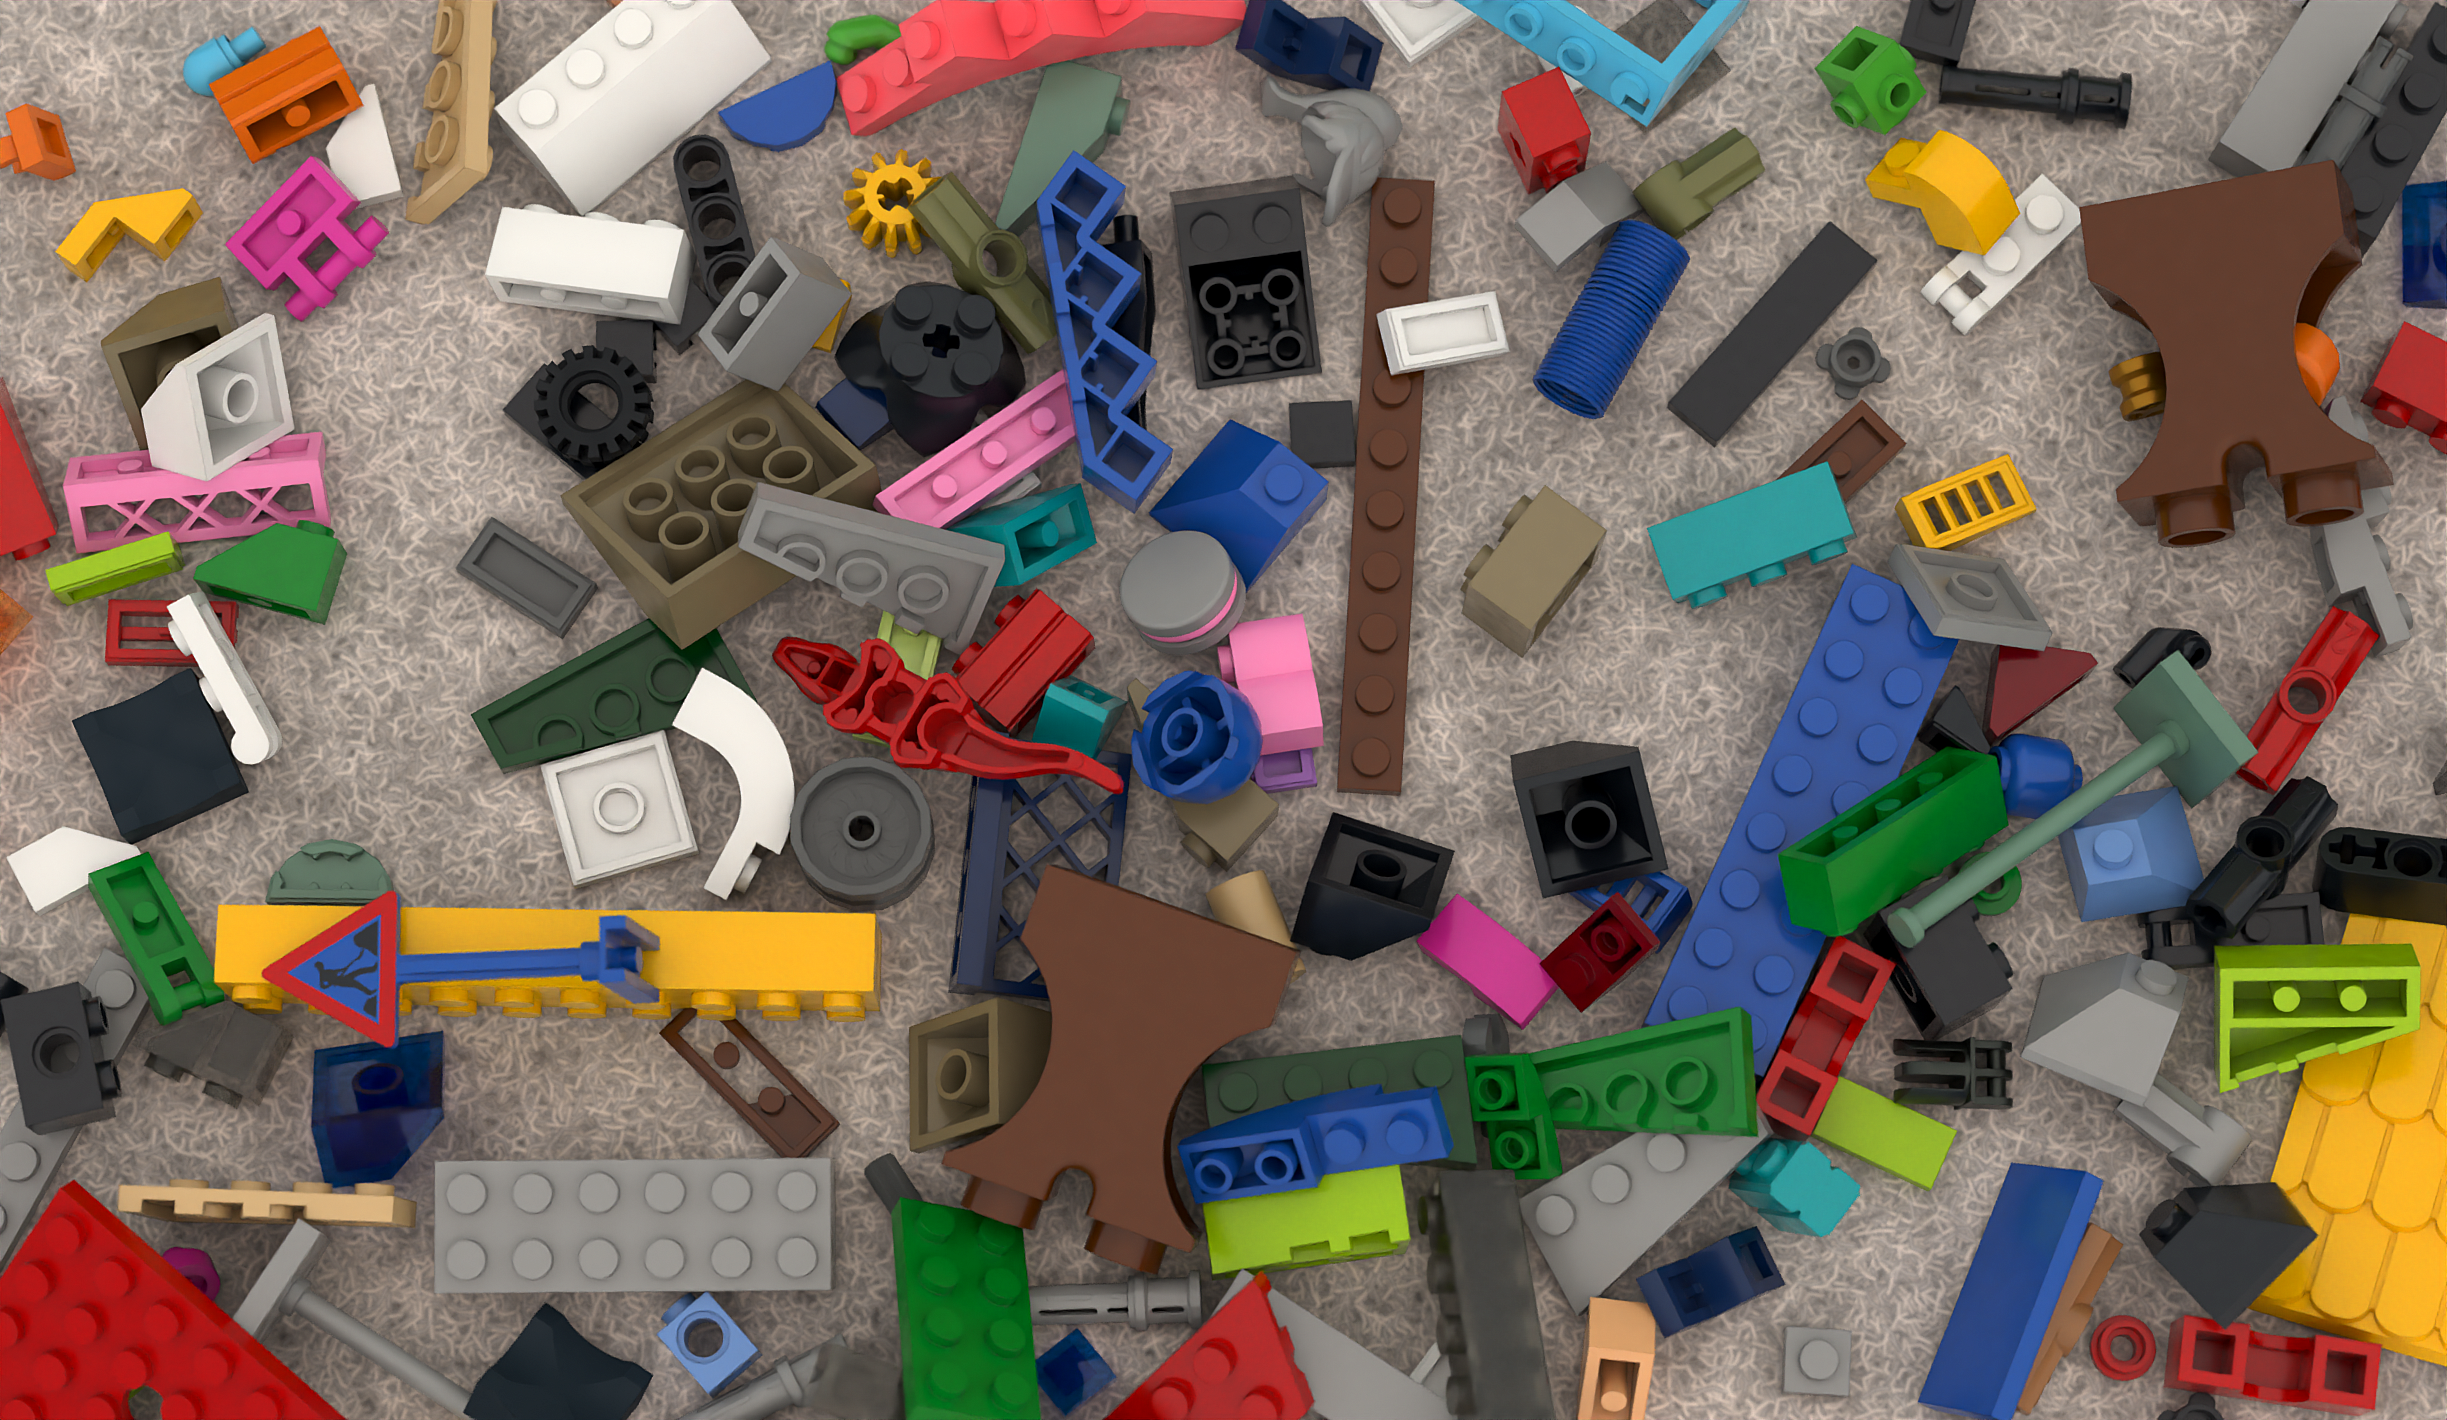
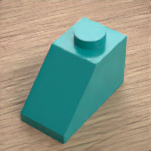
[946,483,1097,587]

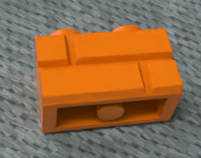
[208,26,364,164]

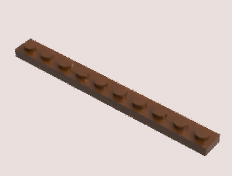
[1337,177,1435,796]

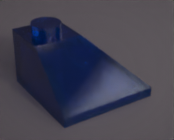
[311,1031,445,1188]

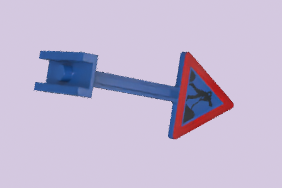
[262,890,660,1049]

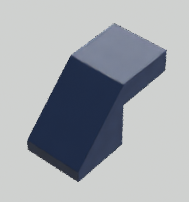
[1235,0,1383,91]
[1636,1226,1786,1339]

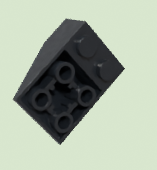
[1169,175,1322,390]

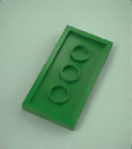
[891,1197,1041,1420]

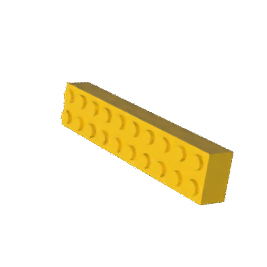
[214,904,882,1022]

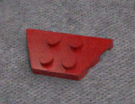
[1102,1271,1315,1420]

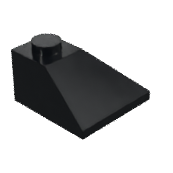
[1510,741,1668,899]
[1290,812,1455,961]
[2139,1182,2319,1330]

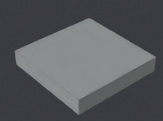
[1887,544,2053,651]

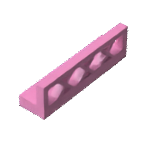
[63,432,331,554]

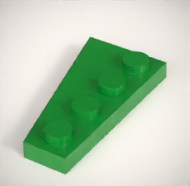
[1528,1006,1758,1137]

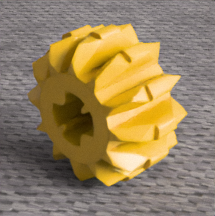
[843,148,941,259]

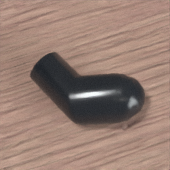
[2113,627,2212,689]

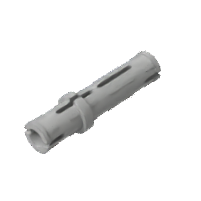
[676,1332,860,1420]

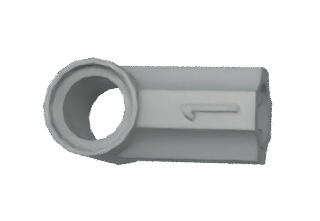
[2113,1073,2252,1187]

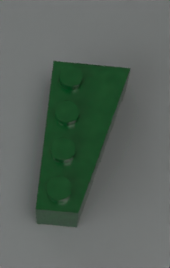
[1201,1035,1478,1173]

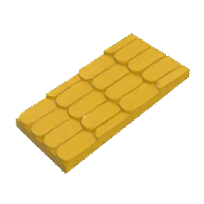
[2248,913,2447,1367]

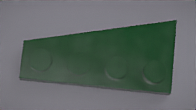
[471,618,758,774]

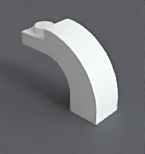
[672,668,795,900]

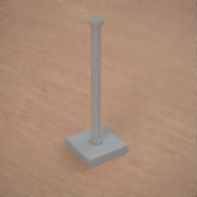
[232,1218,473,1420]

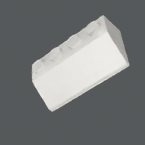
[494,0,772,217]

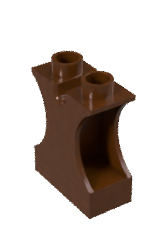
[2079,159,2394,548]
[941,864,1301,1274]

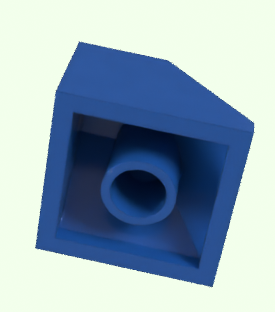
[1149,419,1329,593]

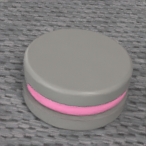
[1119,530,1246,655]

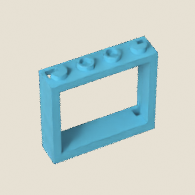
[1455,0,1750,127]

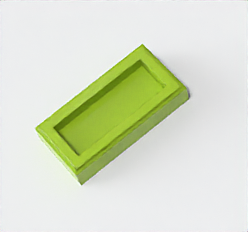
[45,531,185,606]
[1810,1075,1957,1192]

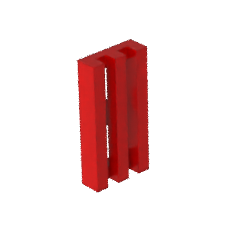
[105,599,239,667]

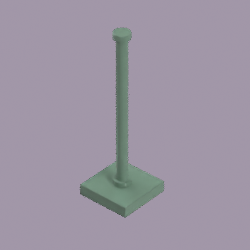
[1887,650,2259,948]

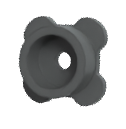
[1816,327,1891,400]

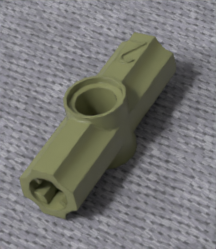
[907,171,1057,354]

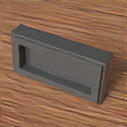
[456,516,598,639]

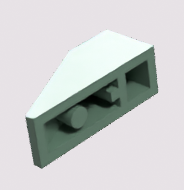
[995,60,1130,237]

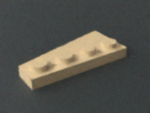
[405,0,497,224]
[117,1179,417,1228]

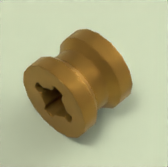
[2109,352,2167,421]

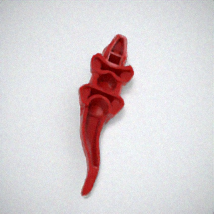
[772,637,1124,794]

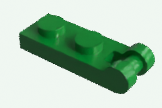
[88,852,225,1026]

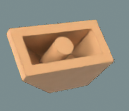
[1575,1297,1655,1420]

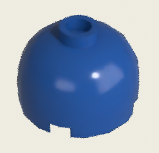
[1131,671,1263,804]

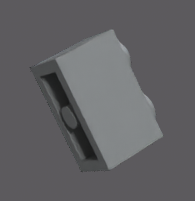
[698,236,852,391]

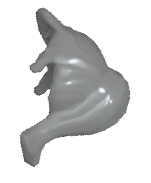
[1260,73,1403,227]

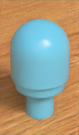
[183,26,267,96]

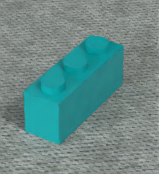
[1647,461,1857,609]

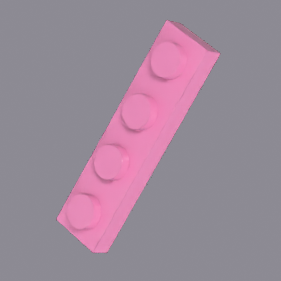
[873,369,1076,530]

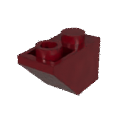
[1539,892,1660,1013]

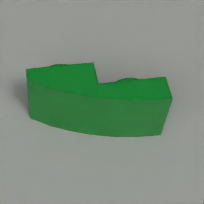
[1464,1053,1563,1180]

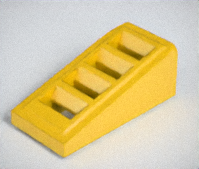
[1894,454,2037,551]

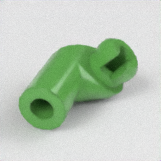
[824,14,901,65]

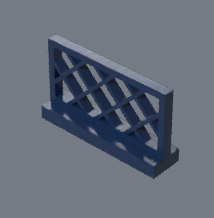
[948,731,1132,1002]

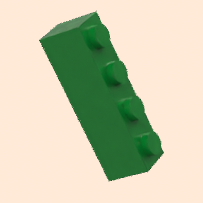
[1778,746,2009,937]

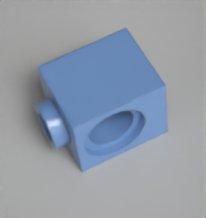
[657,1291,762,1398]

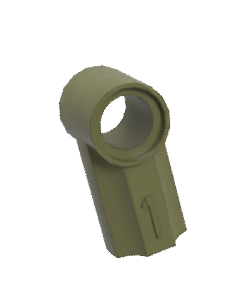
[1633,127,1766,240]

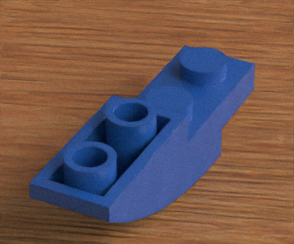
[1177,1084,1454,1204]

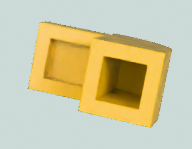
[1865,129,2020,256]

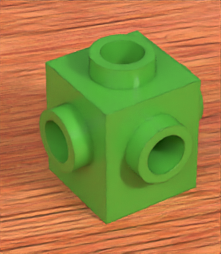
[1814,26,1927,135]

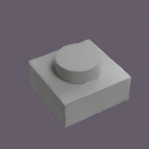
[1781,1326,1852,1398]

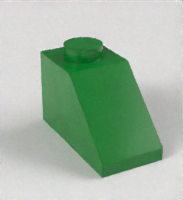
[193,520,347,625]

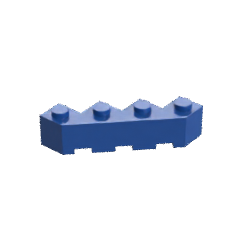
[1036,150,1173,514]

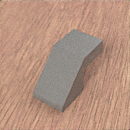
[1514,161,1645,273]

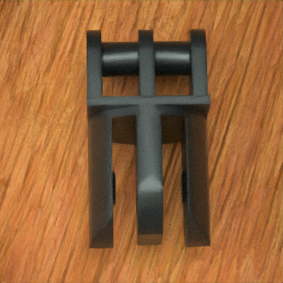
[1893,1037,2013,1110]

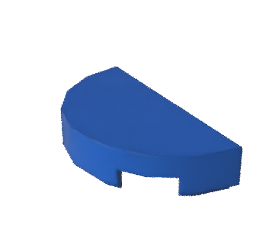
[718,60,838,152]

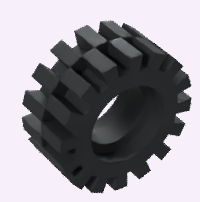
[534,345,654,467]

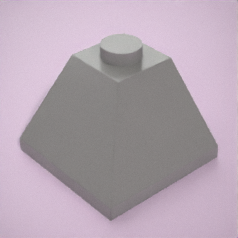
[2020,953,2189,1107]

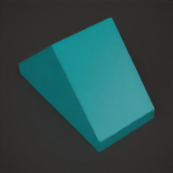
[1031,675,1128,760]

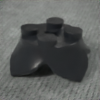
[834,282,1026,457]

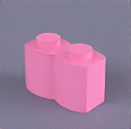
[1217,614,1324,756]

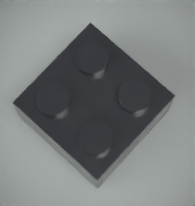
[1863,875,2013,1041]

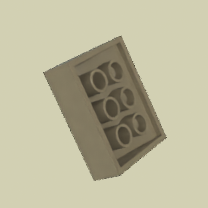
[560,379,882,650]

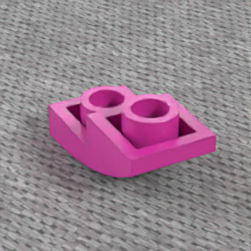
[1416,894,1559,1030]

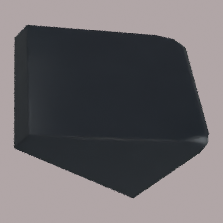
[1916,685,1991,754]

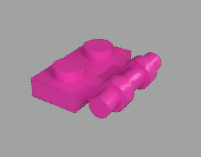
[224,156,389,322]

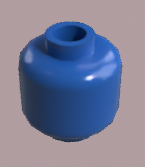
[1988,734,2083,819]

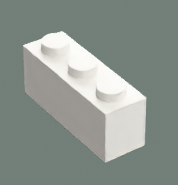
[485,204,696,325]

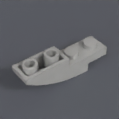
[2309,395,2413,658]

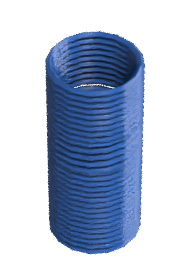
[1532,219,1690,419]

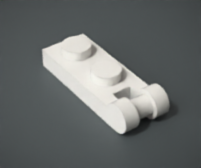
[1920,173,2081,336]
[167,591,282,765]

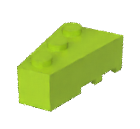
[2214,944,2421,1093]
[1201,1164,1410,1281]

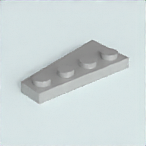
[738,482,1005,655]
[1515,1101,1774,1317]

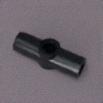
[2185,776,2338,941]

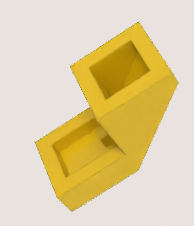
[55,188,203,282]

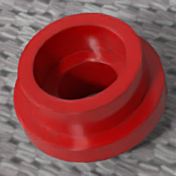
[2089,1315,2156,1381]

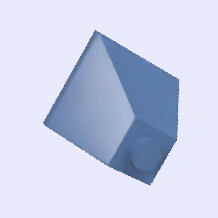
[2058,786,2204,922]

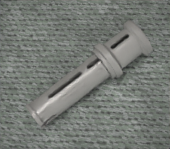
[1028,1270,1203,1331]

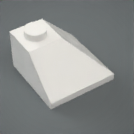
[141,313,295,482]

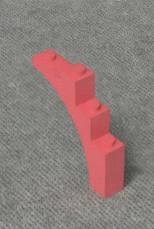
[836,0,1247,136]

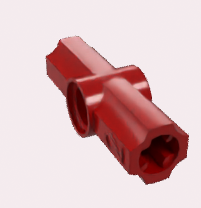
[2236,606,2379,795]

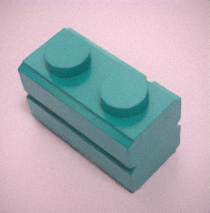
[1728,1138,1861,1238]

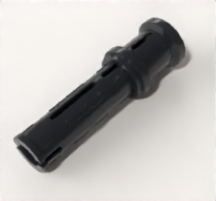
[1939,65,2132,129]

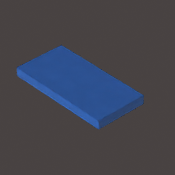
[1918,1163,2104,1420]

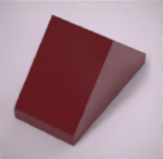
[1982,645,2098,748]

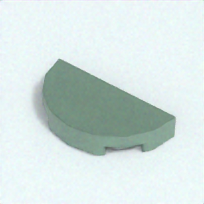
[265,839,394,906]

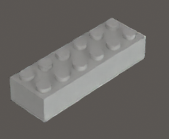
[434,1158,836,1294]

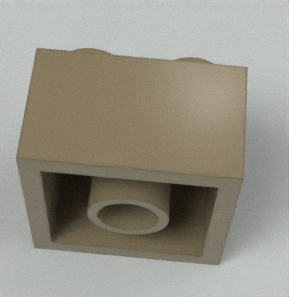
[1460,485,1607,658]

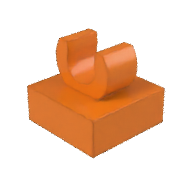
[0,103,76,181]

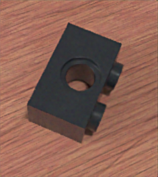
[1,981,122,1135]

